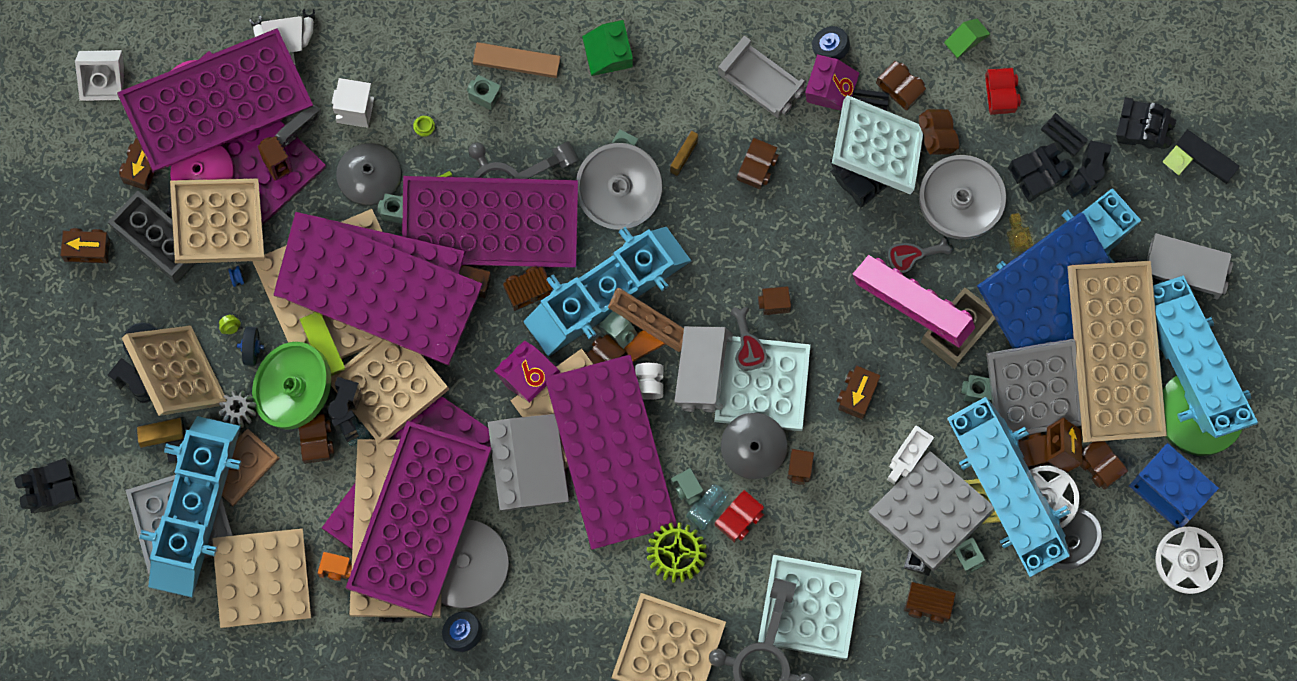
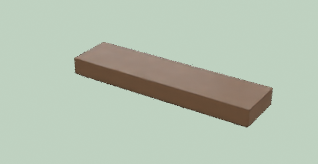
[473,42,560,78]
[608,288,684,352]

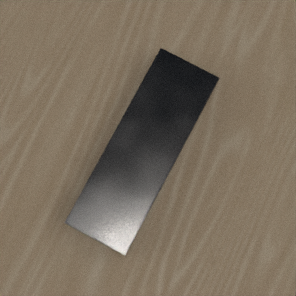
[1174,129,1240,184]

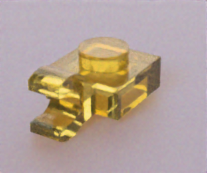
[1006,213,1033,254]

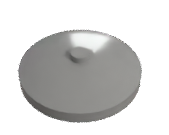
[576,143,662,230]
[919,155,1006,240]
[441,520,509,609]

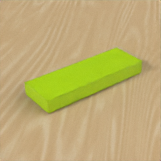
[300,312,346,376]

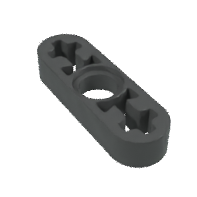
[275,104,322,148]

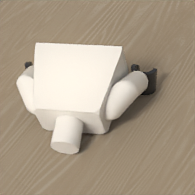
[249,9,315,65]

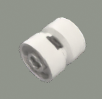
[635,363,663,400]

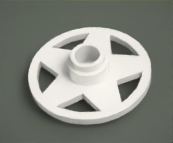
[1030,466,1080,528]
[1155,527,1223,594]

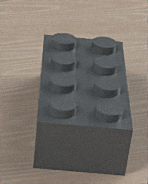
[108,191,195,284]

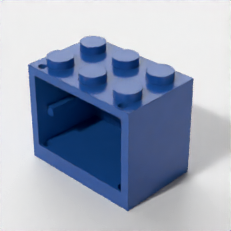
[1129,443,1219,528]

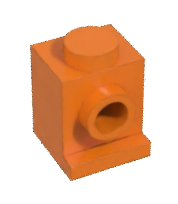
[318,552,352,581]

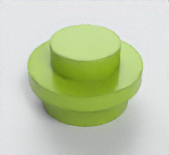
[413,116,435,137]
[219,315,241,335]

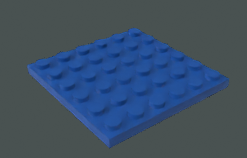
[977,213,1111,349]

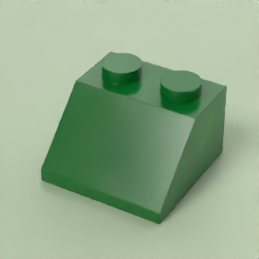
[582,20,633,76]

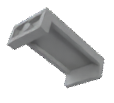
[718,36,805,118]
[1146,233,1233,300]
[674,326,733,412]

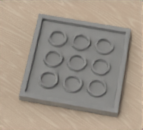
[987,339,1082,434]
[868,451,995,571]
[126,475,233,575]

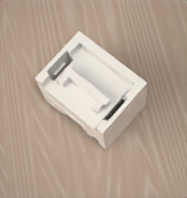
[332,78,374,128]

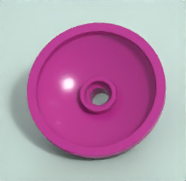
[170,145,234,181]

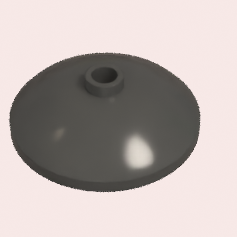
[336,143,401,205]
[721,413,787,479]
[1052,508,1103,570]

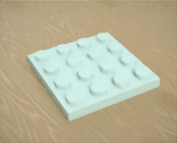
[832,95,923,194]
[714,336,810,431]
[758,555,861,660]

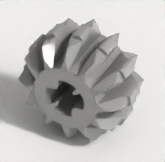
[219,390,256,428]

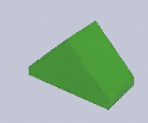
[944,19,990,59]

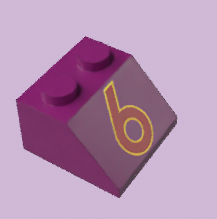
[805,54,859,111]
[494,340,560,403]

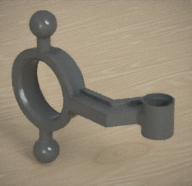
[468,141,579,179]
[709,578,814,681]

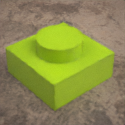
[1163,145,1193,175]

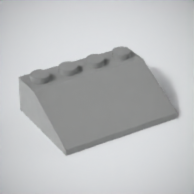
[488,414,569,512]

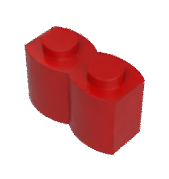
[985,68,1021,115]
[715,490,764,543]

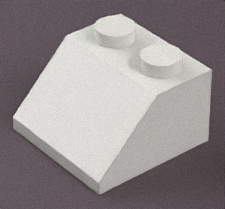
[75,50,124,101]

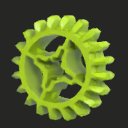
[647,522,707,583]

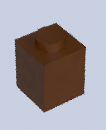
[758,286,791,315]
[787,449,814,485]

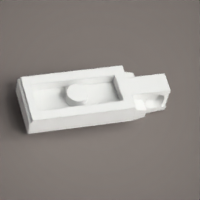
[887,425,934,484]

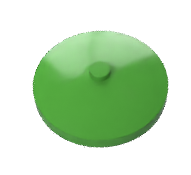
[252,342,331,429]
[1163,376,1243,456]

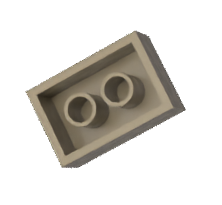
[921,287,996,369]

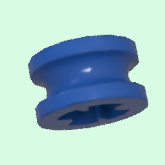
[228,266,244,287]

